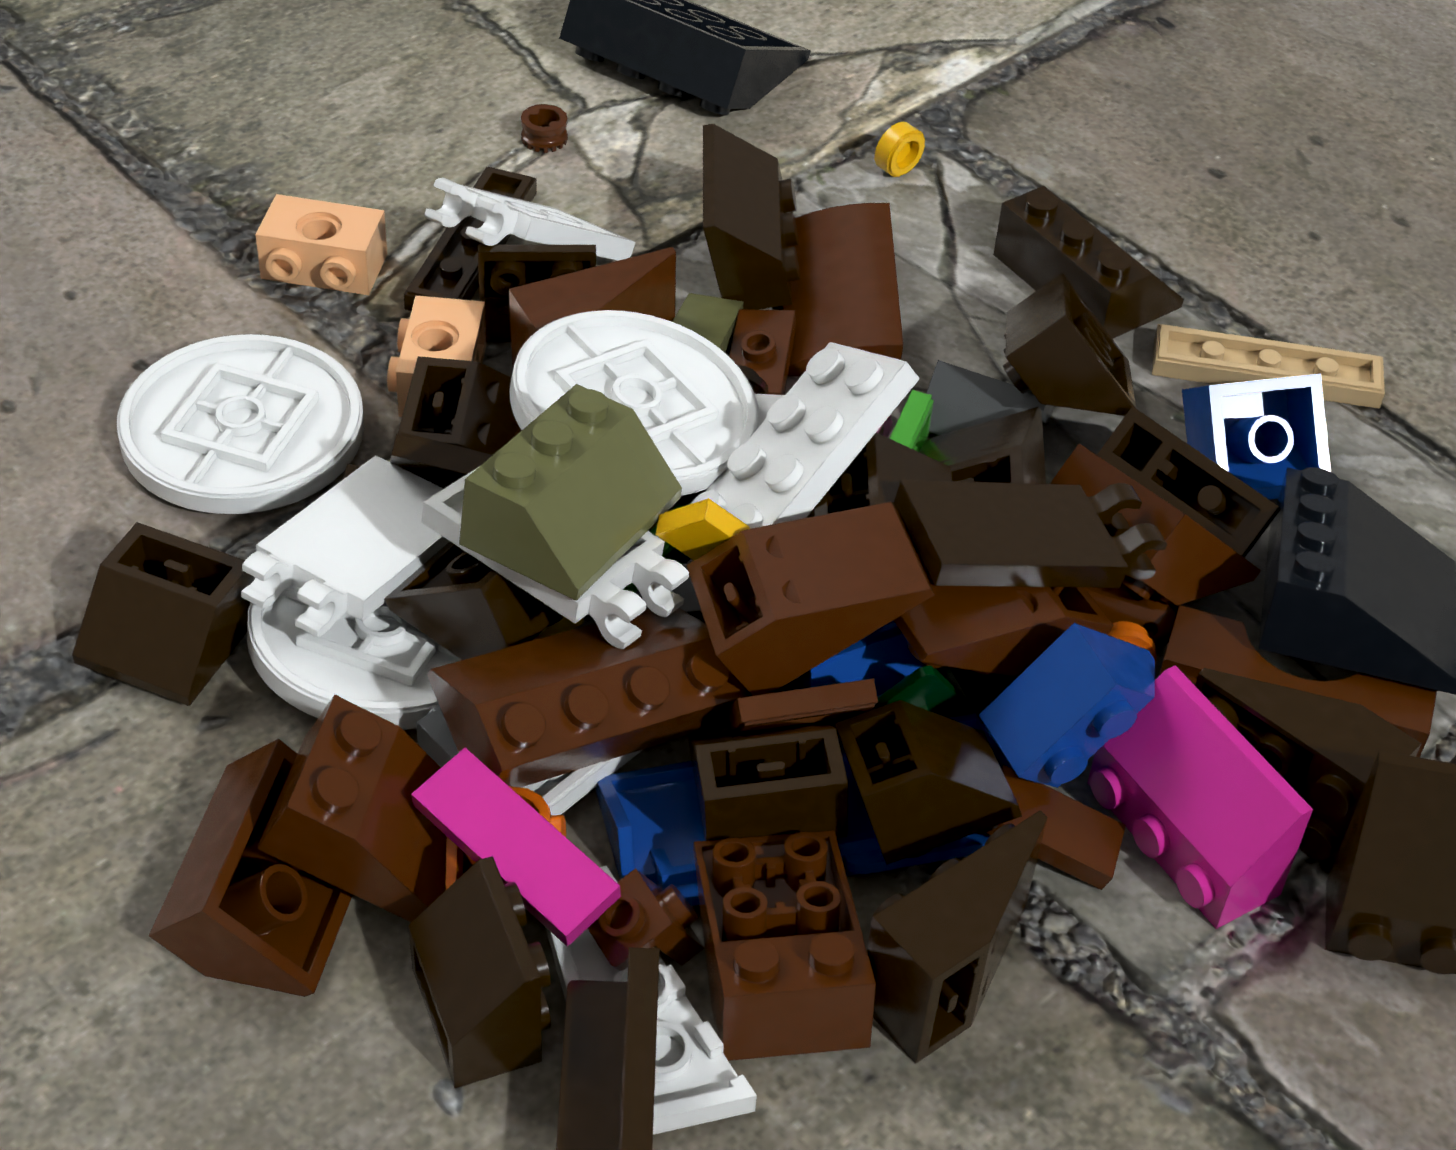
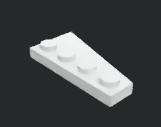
[545,866,757,1135]

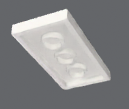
[691,342,920,529]

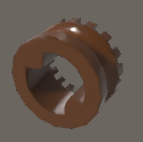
[521,104,568,153]

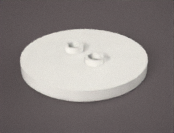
[509,310,759,496]
[117,334,364,514]
[247,585,461,730]

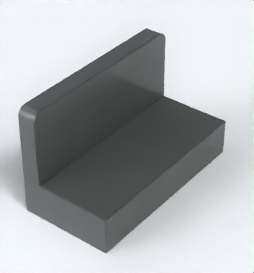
[926,360,1055,435]

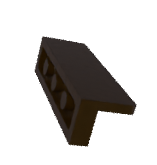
[556,947,660,1150]

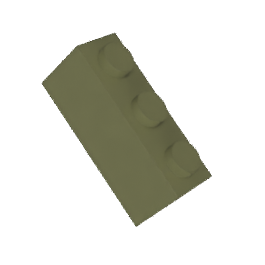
[459,384,682,601]

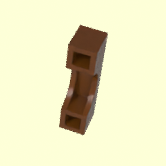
[1159,605,1437,757]

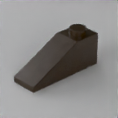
[1097,406,1281,558]

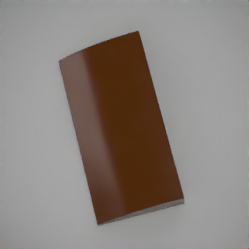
[782,203,903,377]

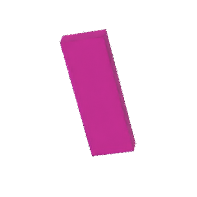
[411,748,621,947]

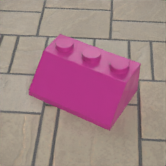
[1087,665,1313,929]

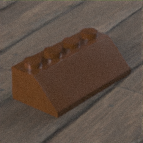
[427,608,748,787]

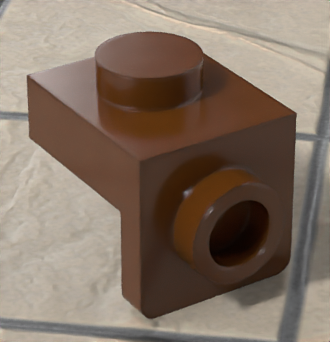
[587,868,704,971]

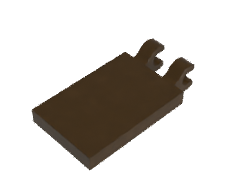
[894,480,1167,588]

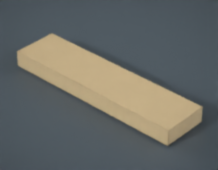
[1152,324,1385,409]

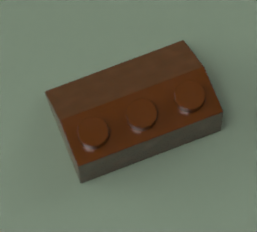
[1050,443,1261,606]
[149,739,353,997]

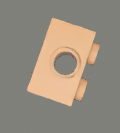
[255,194,387,295]
[387,296,486,417]

